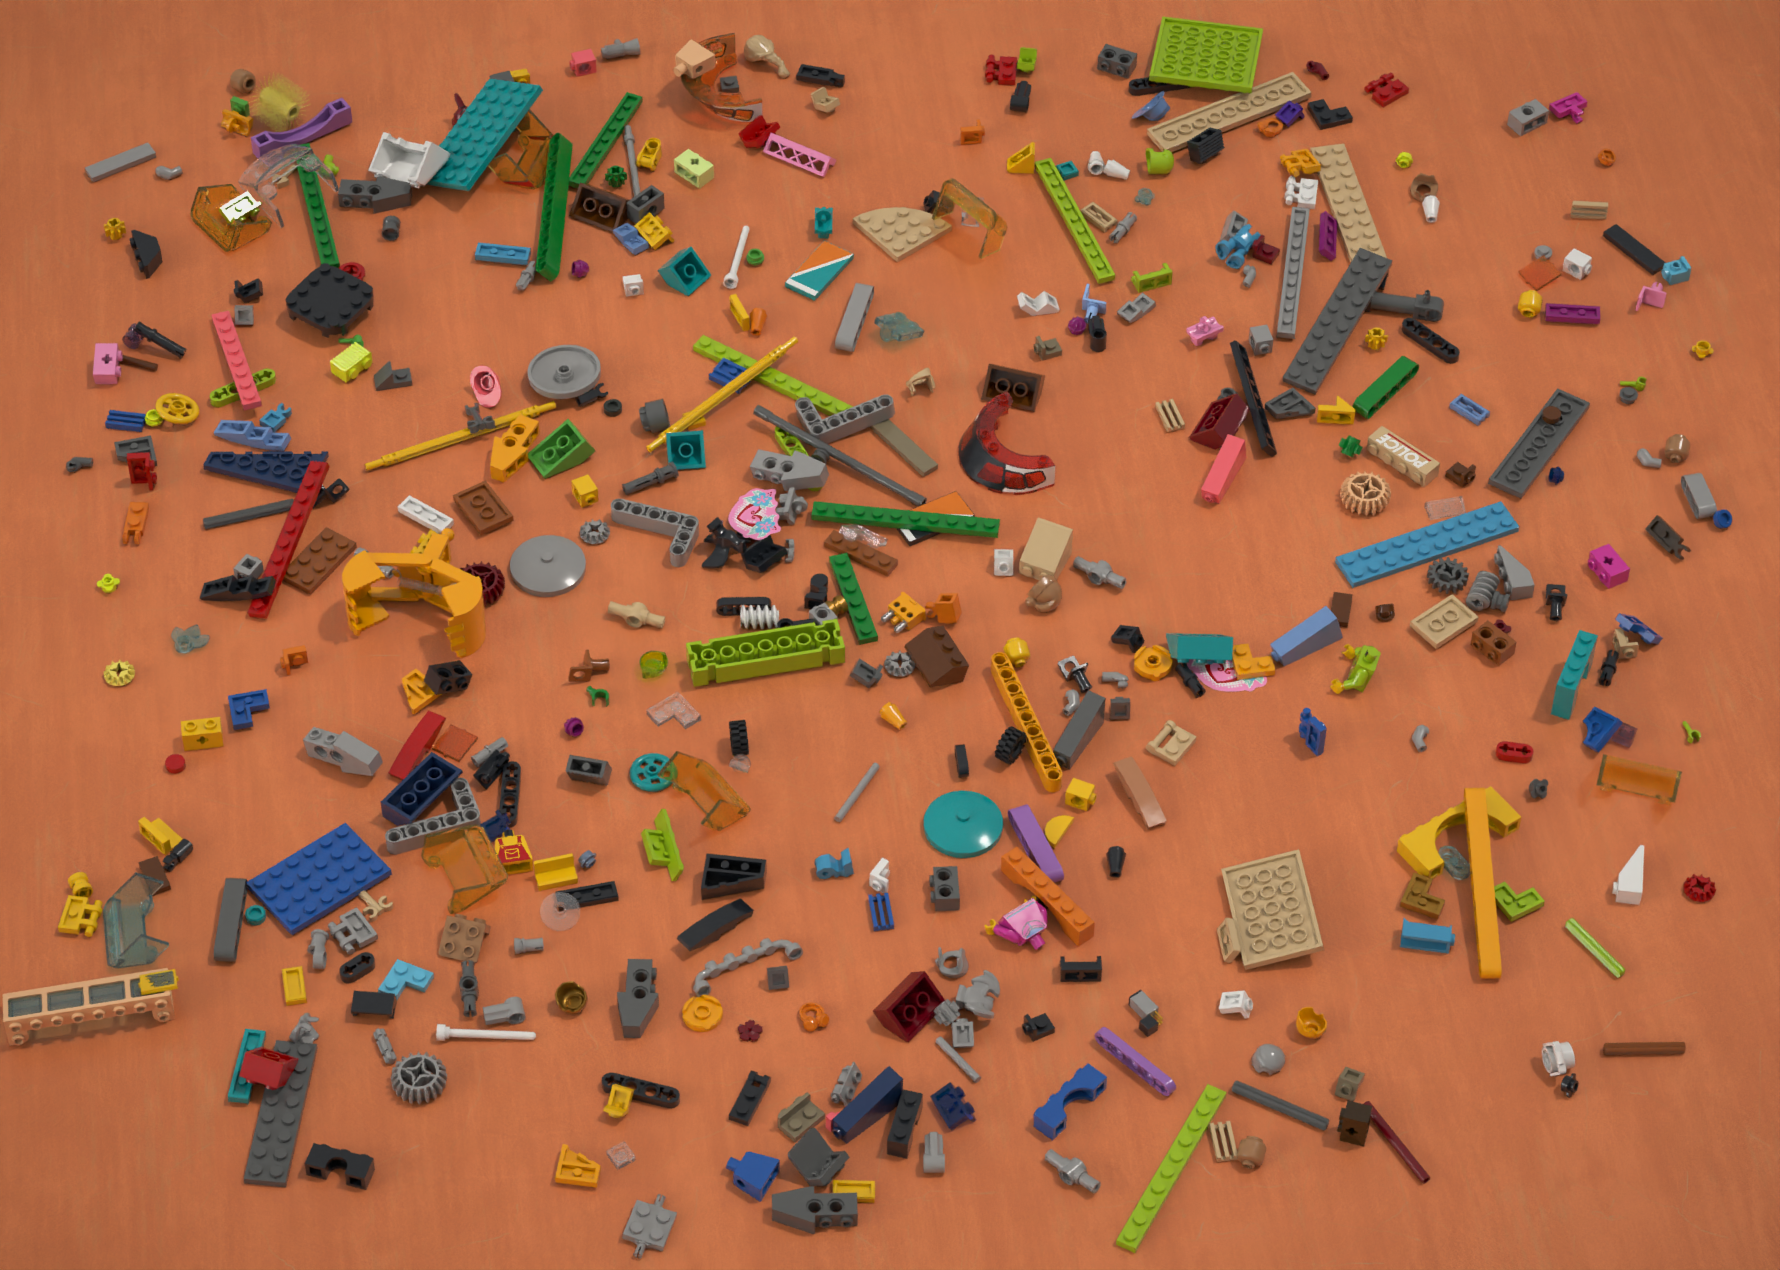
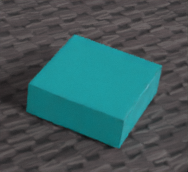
[1056,161,1079,181]

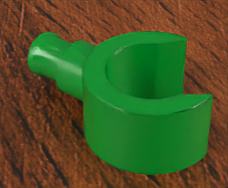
[586,686,610,707]

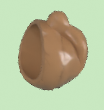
[1025,574,1062,612]

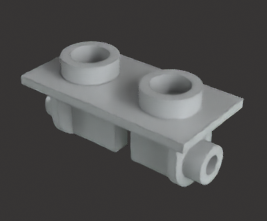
[831,1062,862,1106]

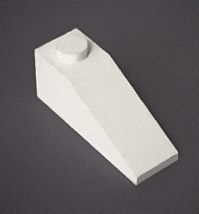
[1612,845,1644,905]

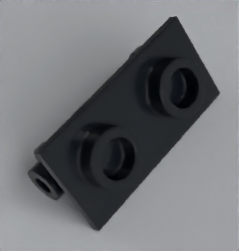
[473,749,510,789]

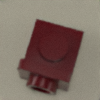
[1252,235,1280,265]

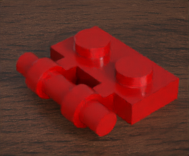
[985,55,1017,85]
[1364,72,1409,107]

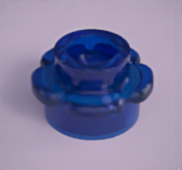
[1549,467,1564,485]

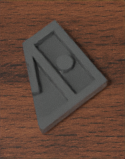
[1264,388,1316,419]
[114,435,157,466]

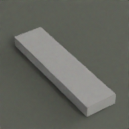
[85,143,156,182]

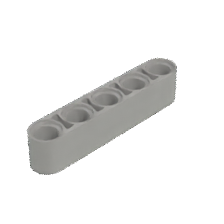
[835,283,874,352]

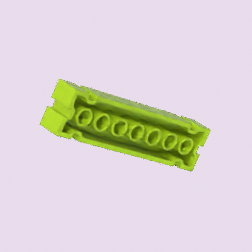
[686,619,845,687]

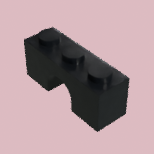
[887,1090,923,1159]
[305,1143,375,1190]

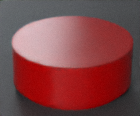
[165,754,186,774]

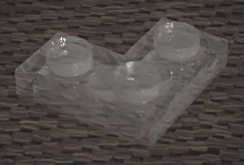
[839,524,888,548]
[646,692,701,729]

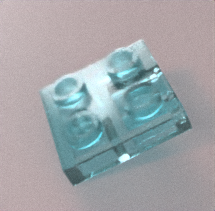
[874,312,924,342]

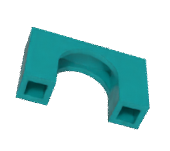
[1551,630,1598,720]

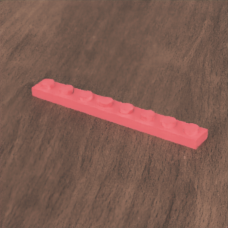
[211,311,262,411]

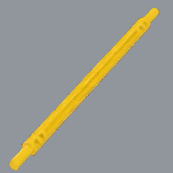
[646,337,798,452]
[364,401,556,471]

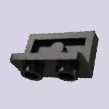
[741,535,788,573]

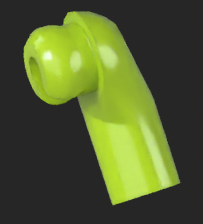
[322,154,339,175]

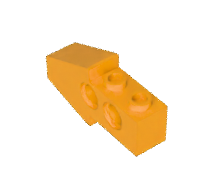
[490,414,540,483]

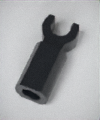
[575,383,608,407]
[163,839,193,872]

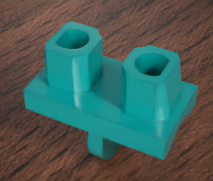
[815,207,833,239]

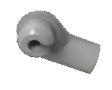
[1062,689,1080,716]

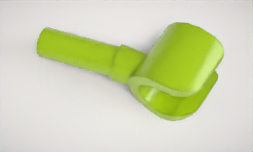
[1620,377,1647,391]
[1682,721,1701,743]

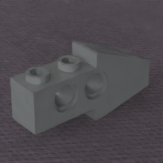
[338,176,412,214]
[617,959,659,1038]
[772,1186,858,1234]

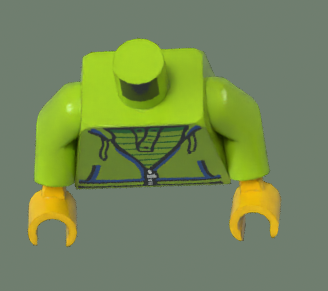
[1330,644,1381,694]

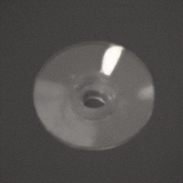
[540,892,580,931]

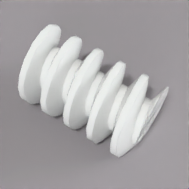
[740,605,779,629]

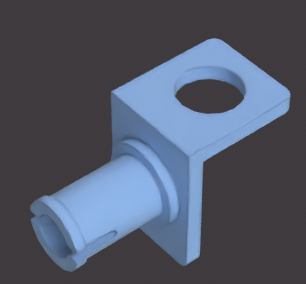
[1082,284,1106,324]

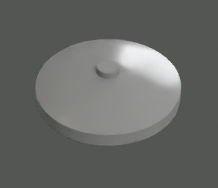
[528,345,601,399]
[510,535,586,597]

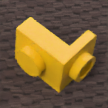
[603,1084,634,1118]

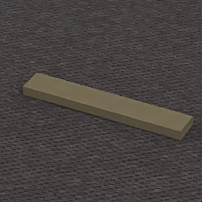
[870,419,938,477]

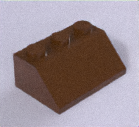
[569,183,630,232]
[981,364,1045,411]
[904,626,969,687]

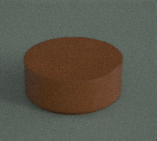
[1542,406,1561,424]

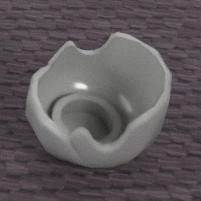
[1251,1044,1285,1075]

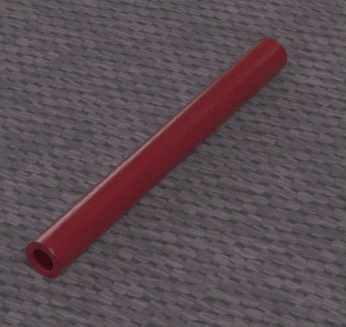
[1364,1101,1431,1184]

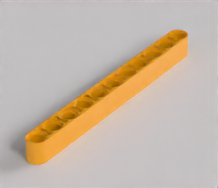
[1464,788,1502,979]

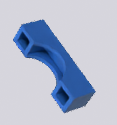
[1033,1063,1107,1140]

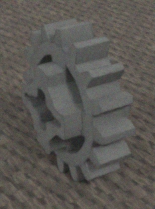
[1427,557,1469,594]

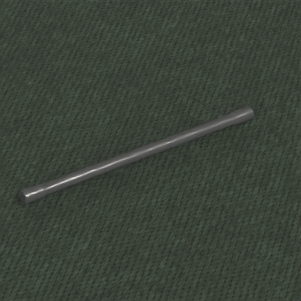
[753,405,927,506]

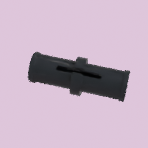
[1599,650,1619,686]
[1175,663,1206,698]

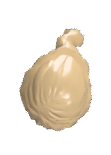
[744,35,790,78]

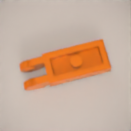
[122,502,149,544]

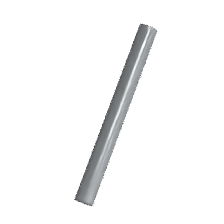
[834,763,880,822]

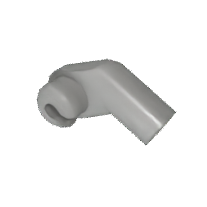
[155,166,183,180]
[1242,265,1256,287]
[1637,448,1662,468]
[1102,672,1129,688]
[1412,725,1429,752]

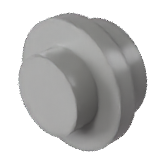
[1534,245,1552,262]

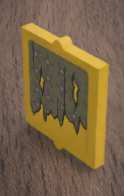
[138,969,179,995]

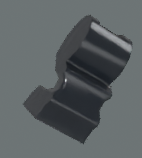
[804,574,828,609]

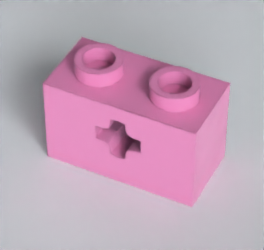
[93,343,123,384]

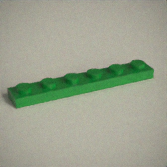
[829,553,878,645]

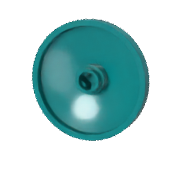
[924,791,1003,858]

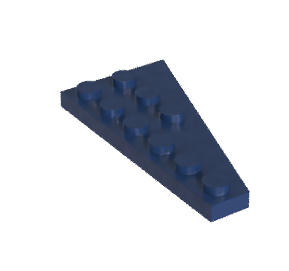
[203,451,329,493]

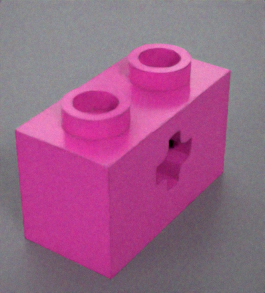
[1588,544,1630,589]

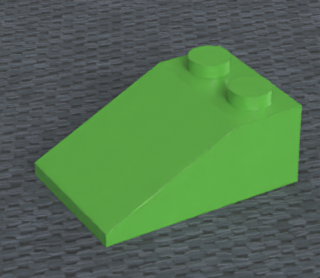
[528,419,596,479]

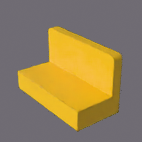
[138,817,182,856]
[534,853,578,891]

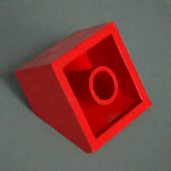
[239,1047,299,1090]

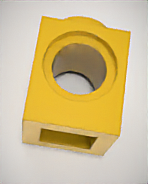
[571,474,599,508]
[1065,778,1097,811]

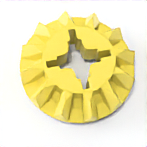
[103,660,135,686]

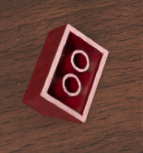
[1189,393,1250,449]
[873,971,945,1042]

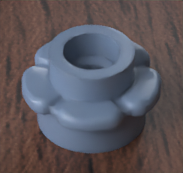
[578,850,596,868]

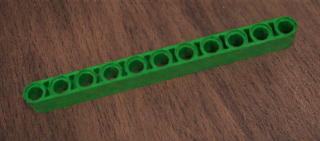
[536,133,573,281]

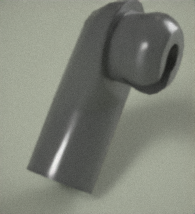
[66,457,93,472]

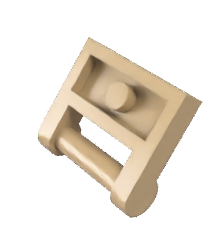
[1146,720,1197,766]

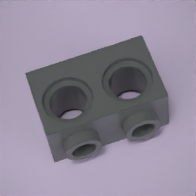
[1097,44,1137,79]
[929,866,960,911]

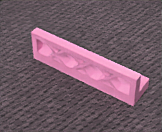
[763,133,836,177]

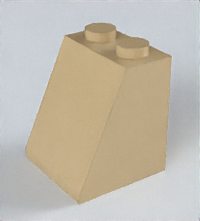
[1019,517,1073,580]

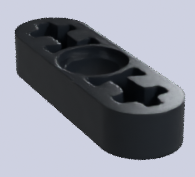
[716,597,772,616]

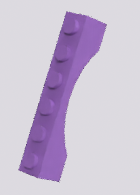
[251,98,352,163]

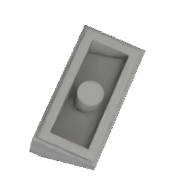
[1220,211,1248,241]

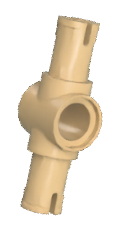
[608,601,666,628]

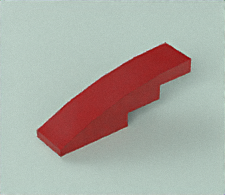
[388,710,446,780]

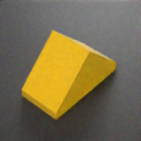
[1007,142,1035,174]

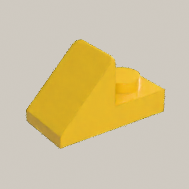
[1317,396,1355,425]

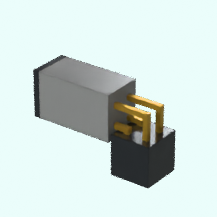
[1128,990,1163,1037]

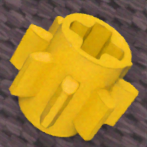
[104,218,126,240]
[1365,327,1388,350]

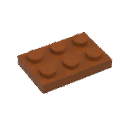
[453,481,514,535]

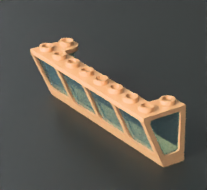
[3,968,175,1046]

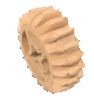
[1340,471,1391,516]

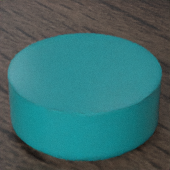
[245,905,266,926]

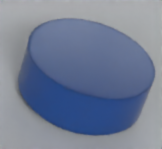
[1713,509,1732,529]

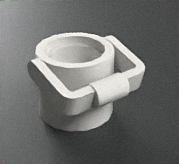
[1542,1041,1575,1076]

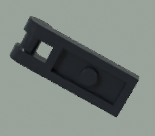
[729,1070,771,1126]

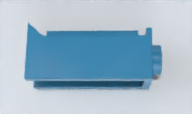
[1400,918,1455,954]

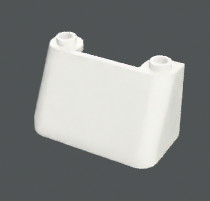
[368,132,450,188]

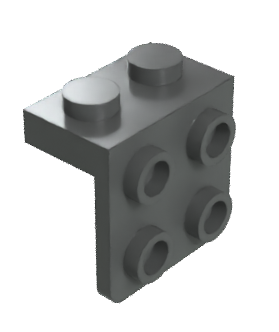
[787,1128,850,1186]

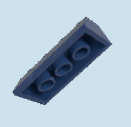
[381,752,463,826]

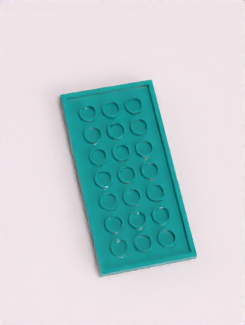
[426,79,543,191]

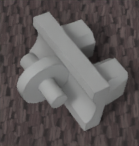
[776,487,808,525]

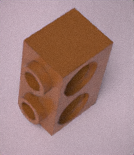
[1470,620,1517,666]

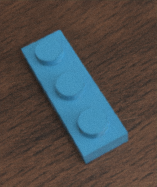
[475,242,531,265]

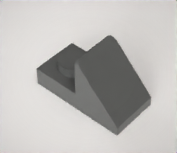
[374,361,413,391]

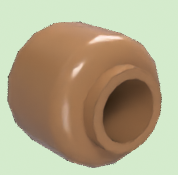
[230,69,256,93]
[1665,434,1690,463]
[1237,1136,1267,1169]

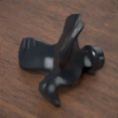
[702,517,751,569]

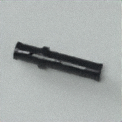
[134,321,187,359]

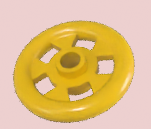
[155,393,199,424]

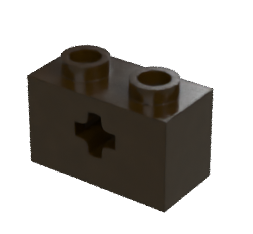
[1337,1100,1372,1146]

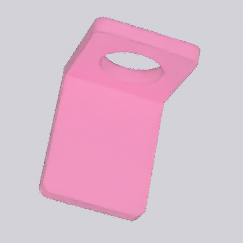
[1635,282,1667,311]

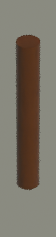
[119,355,158,371]

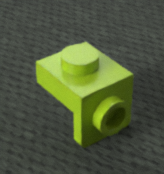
[1017,47,1037,72]

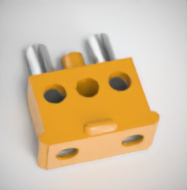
[881,592,926,633]

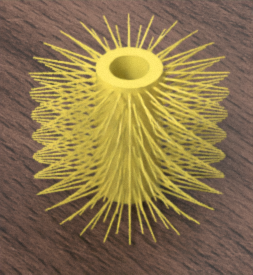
[249,72,310,132]

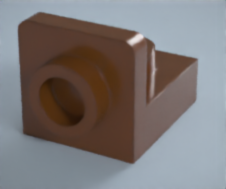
[1445,462,1476,488]

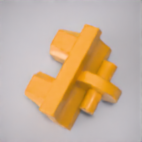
[221,109,254,136]

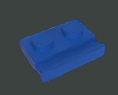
[709,358,752,394]

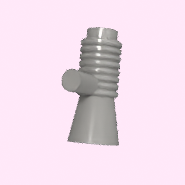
[601,38,641,59]

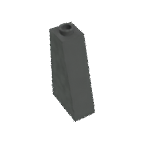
[1053,690,1106,770]

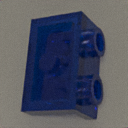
[930,1082,976,1130]

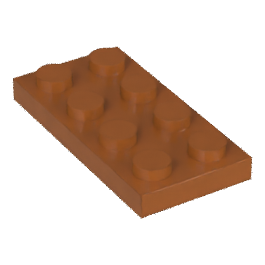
[283,527,357,595]

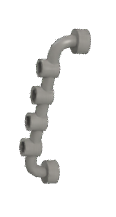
[693,938,803,997]

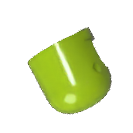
[1145,148,1174,174]

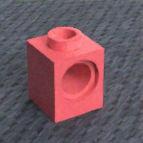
[569,49,597,77]

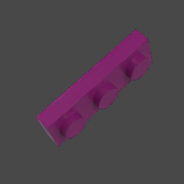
[1319,211,1337,261]
[1545,303,1600,324]

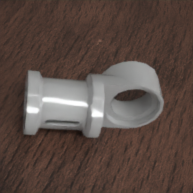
[307,929,329,969]

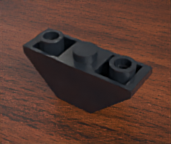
[129,230,163,279]

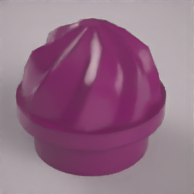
[571,260,589,278]
[1068,316,1086,335]
[564,717,584,737]

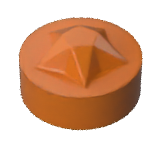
[1598,148,1616,166]

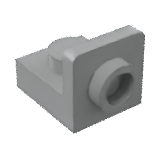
[951,1018,974,1048]

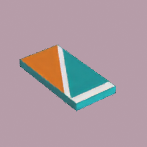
[785,240,854,301]

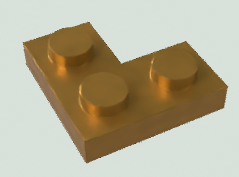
[1400,873,1445,920]

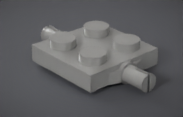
[622,1194,677,1258]

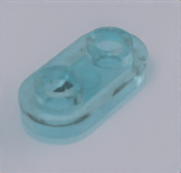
[1438,846,1470,880]

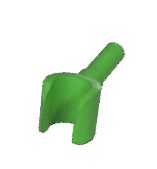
[338,335,364,346]

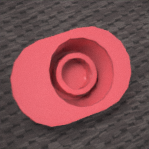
[470,365,502,408]

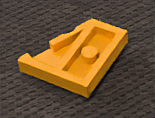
[402,669,442,714]
[555,1144,601,1188]

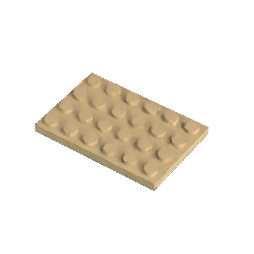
[1221,849,1324,970]

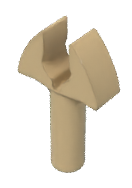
[271,163,297,189]

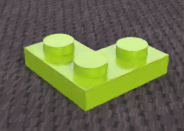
[1494,882,1545,922]

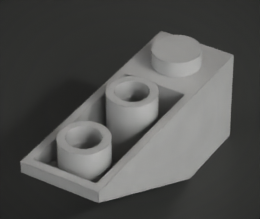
[1494,545,1535,600]

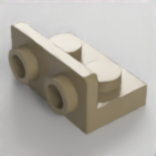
[778,1092,825,1143]

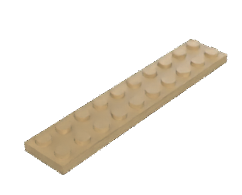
[1147,72,1312,152]
[1310,143,1387,263]

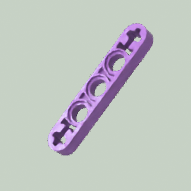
[1094,1027,1176,1096]

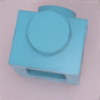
[1661,256,1691,285]

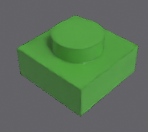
[230,96,250,117]

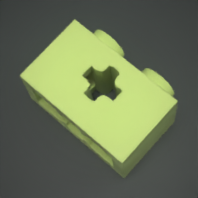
[674,149,714,189]

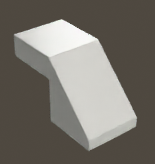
[1017,291,1060,316]

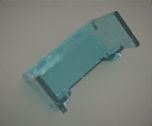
[103,872,169,969]

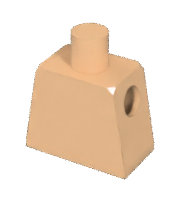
[673,39,715,78]

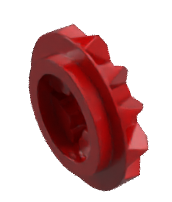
[339,262,365,281]
[1683,874,1716,902]

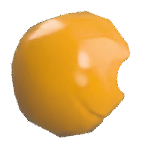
[1296,1007,1327,1038]

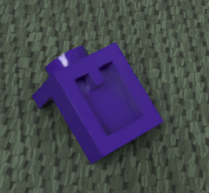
[1275,100,1305,127]

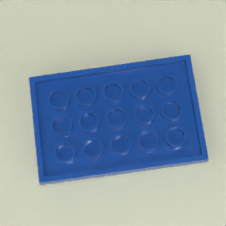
[246,823,392,935]

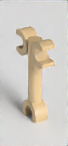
[358,890,394,922]

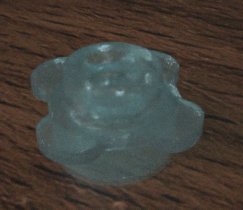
[1135,188,1155,205]

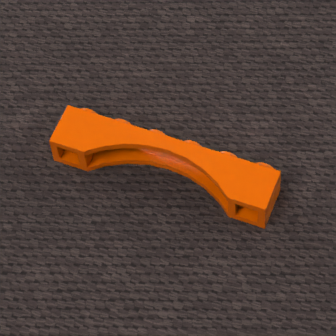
[1001,847,1095,947]

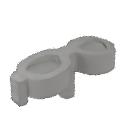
[785,539,795,562]

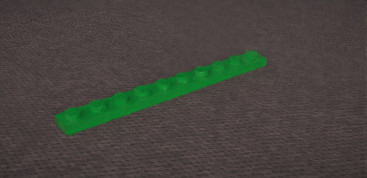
[292,143,340,268]
[811,501,1000,538]

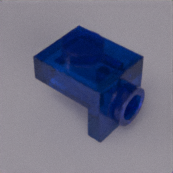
[480,809,511,843]

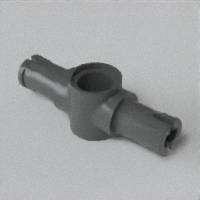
[459,960,479,1017]

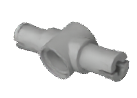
[1073,556,1127,589]
[1045,1149,1101,1194]

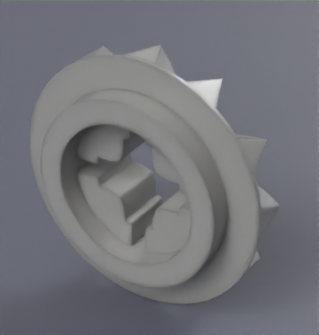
[580,519,610,544]
[884,650,915,677]

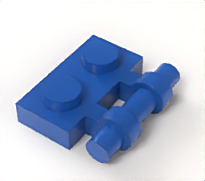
[1299,708,1327,757]

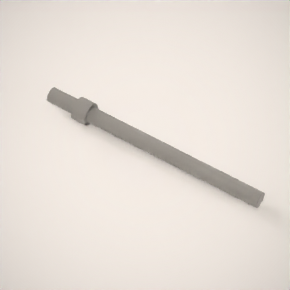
[624,125,641,197]

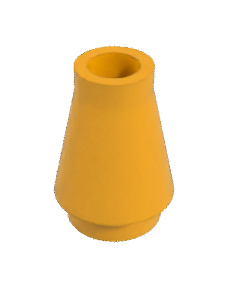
[879,702,908,730]

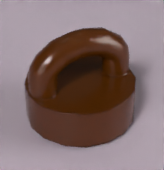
[1375,603,1395,622]

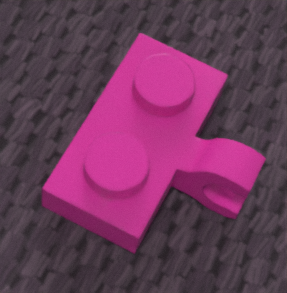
[1549,92,1588,123]

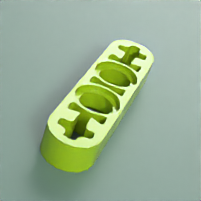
[210,368,276,407]

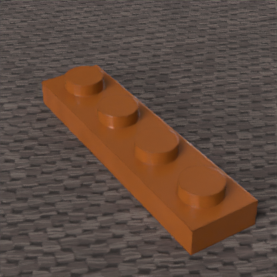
[824,530,898,577]

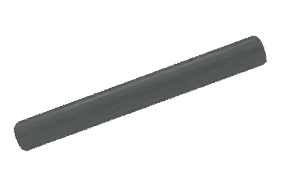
[203,499,294,529]
[1232,1080,1329,1130]

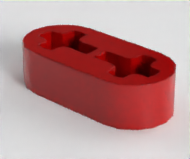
[1495,741,1534,764]

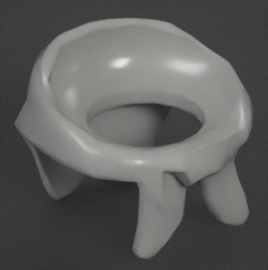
[935,947,969,978]
[289,1013,319,1044]

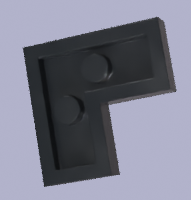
[1307,99,1353,130]

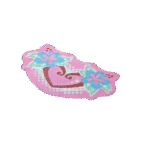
[728,488,781,540]
[1187,659,1267,692]

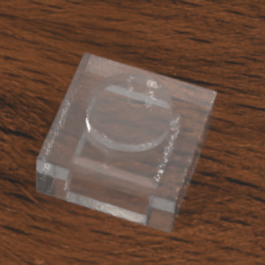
[606,1141,636,1170]

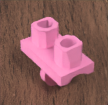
[1186,316,1224,346]

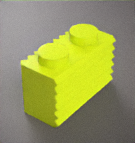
[330,342,373,383]

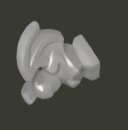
[955,970,1000,1019]

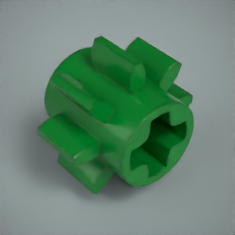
[605,166,627,187]
[1338,435,1363,457]

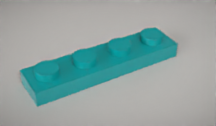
[228,1029,266,1104]

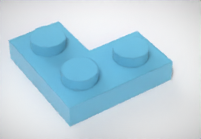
[378,959,434,1000]

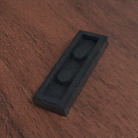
[555,881,619,912]

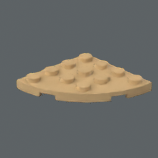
[852,207,952,262]

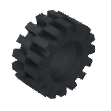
[729,720,749,756]
[995,726,1027,765]

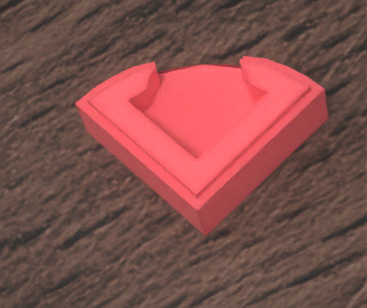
[826,1112,840,1132]

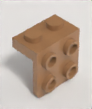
[438,913,491,963]

